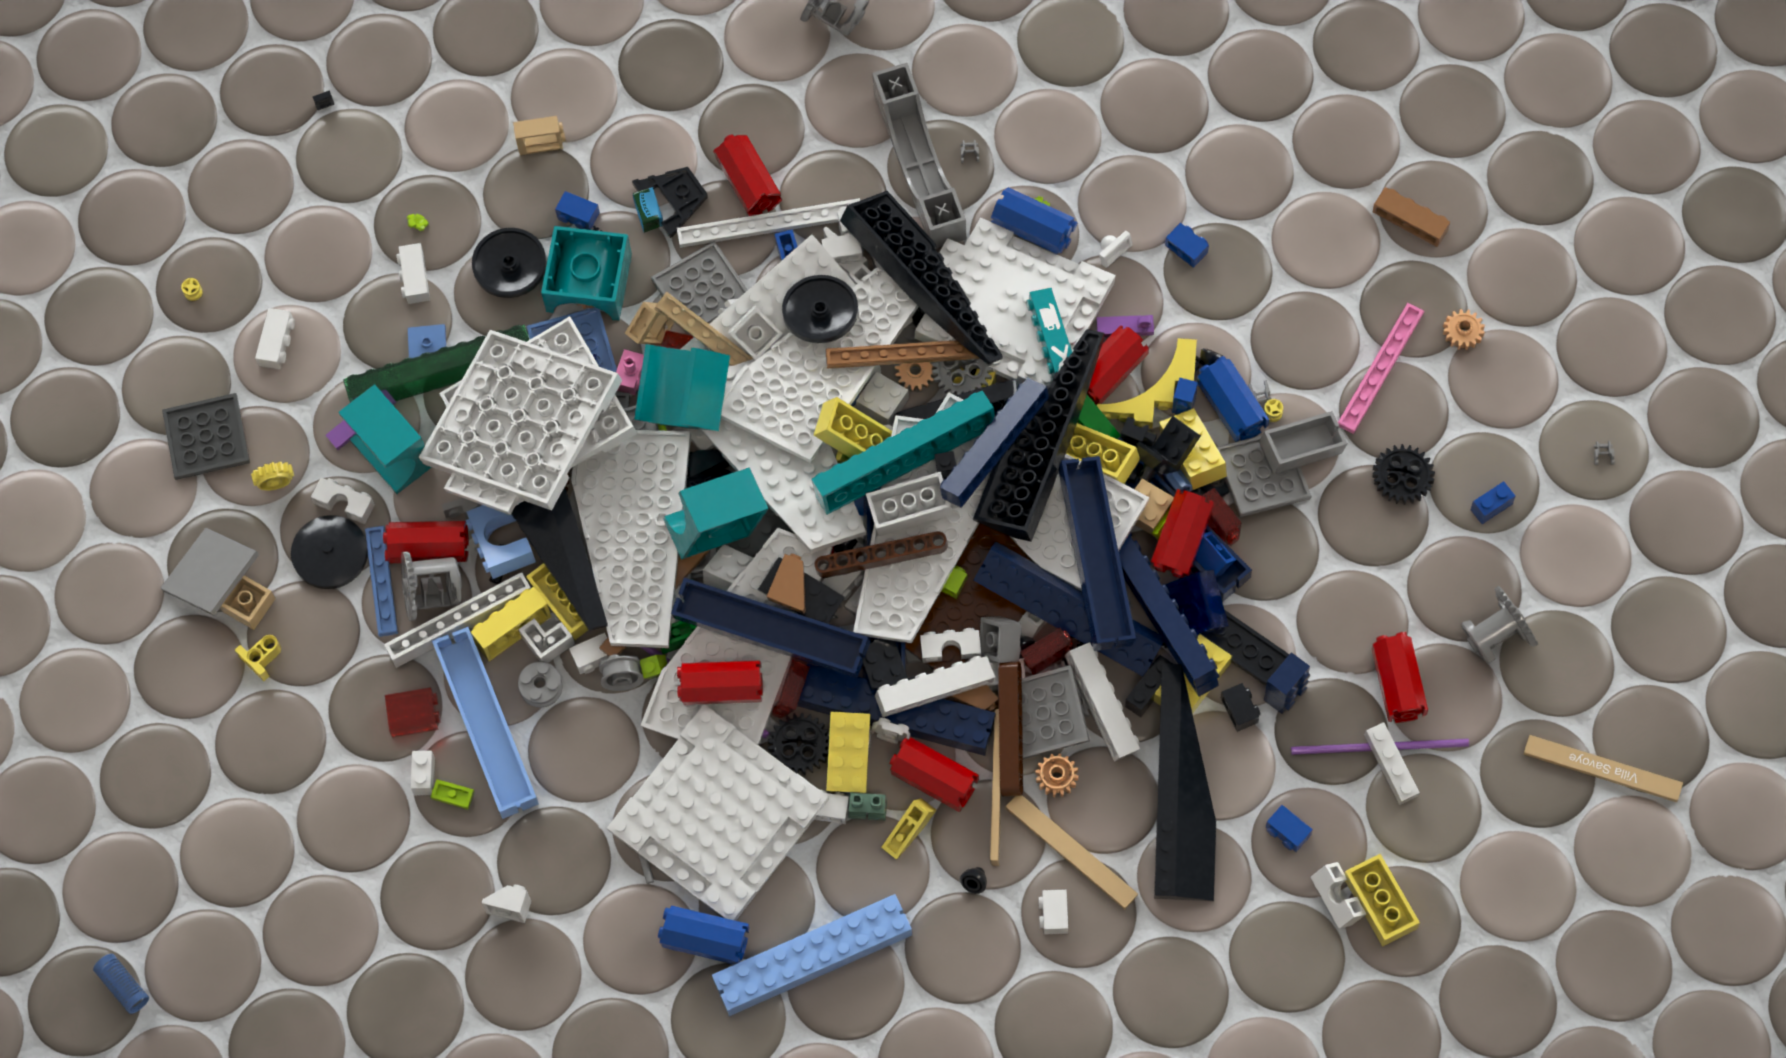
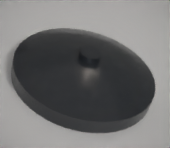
[472,228,547,298]
[782,275,858,343]
[291,515,368,589]

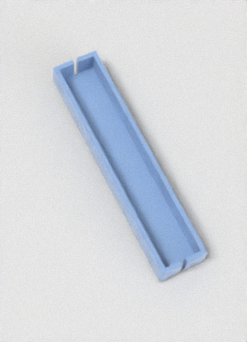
[432,627,539,819]
[712,894,912,1016]

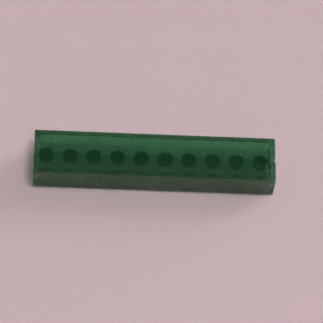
[343,324,529,403]

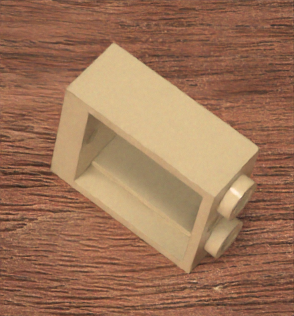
[513,116,566,155]
[625,302,675,346]

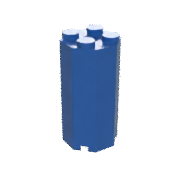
[991,187,1078,254]
[1197,356,1269,442]
[658,905,750,965]

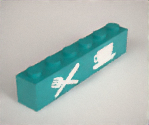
[1026,288,1072,380]

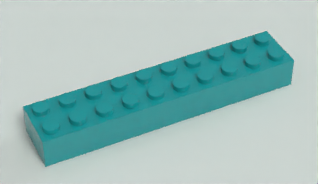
[811,391,995,515]

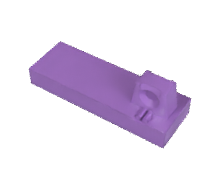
[1097,315,1154,337]

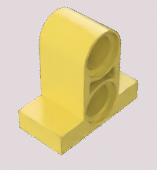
[235,635,281,681]

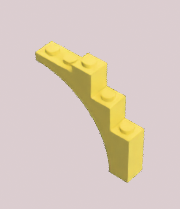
[1097,338,1197,429]

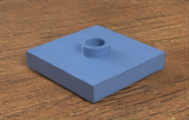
[408,324,447,364]

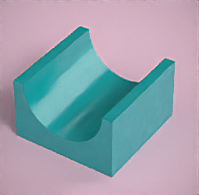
[541,226,632,321]
[634,344,730,431]
[339,385,432,494]
[663,467,769,560]

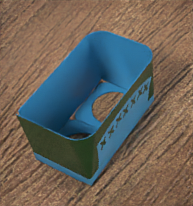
[633,187,663,233]

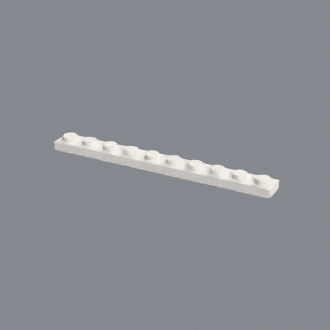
[677,198,860,248]

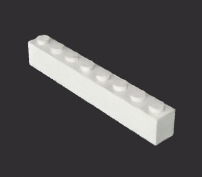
[384,572,531,668]

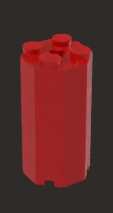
[713,134,782,216]
[1087,325,1149,406]
[1151,489,1215,579]
[383,521,469,564]
[1371,632,1428,723]
[677,661,763,705]
[889,737,979,812]

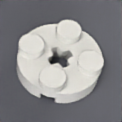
[871,718,910,744]

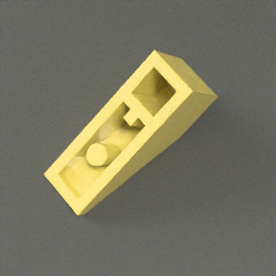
[881,798,936,859]

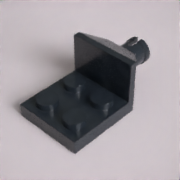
[1137,416,1201,483]

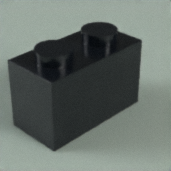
[1220,683,1261,732]

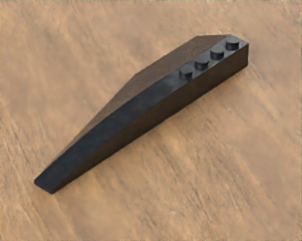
[840,191,1003,365]
[973,329,1105,542]
[511,487,608,631]
[1154,663,1216,901]

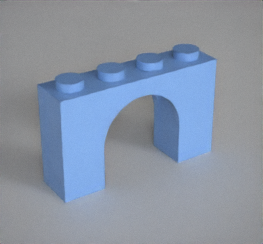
[465,505,536,579]

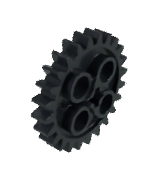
[1372,444,1435,505]
[768,713,829,775]

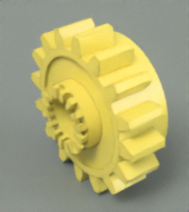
[251,462,294,491]

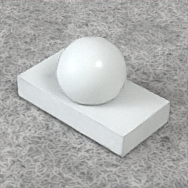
[1099,231,1133,268]

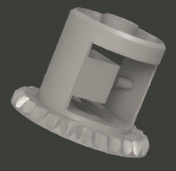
[800,0,870,36]
[401,552,462,621]
[1461,586,1538,663]

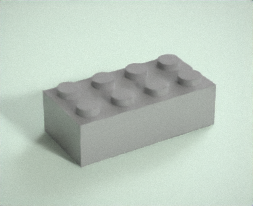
[1259,411,1348,474]

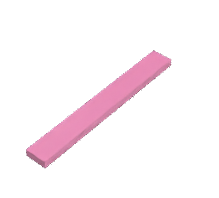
[1338,303,1424,434]

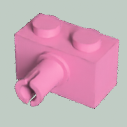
[616,349,644,396]

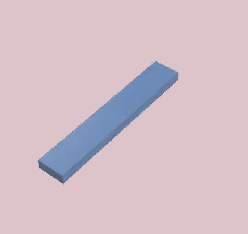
[365,526,398,637]

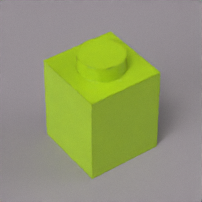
[941,566,967,599]
[640,655,668,679]

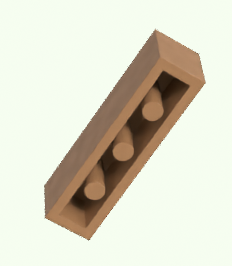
[1372,187,1450,247]

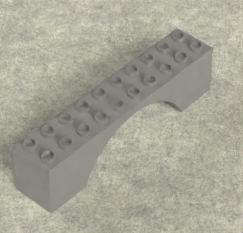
[872,63,967,249]

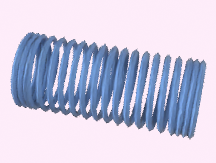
[93,954,149,1014]

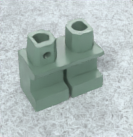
[849,793,887,821]

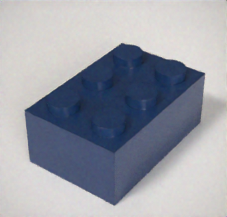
[1264,652,1310,714]

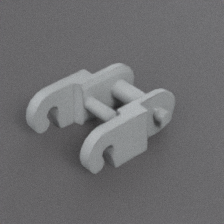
[960,140,979,163]
[1248,380,1271,403]
[1594,441,1615,465]

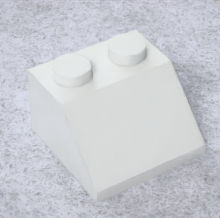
[482,885,531,923]

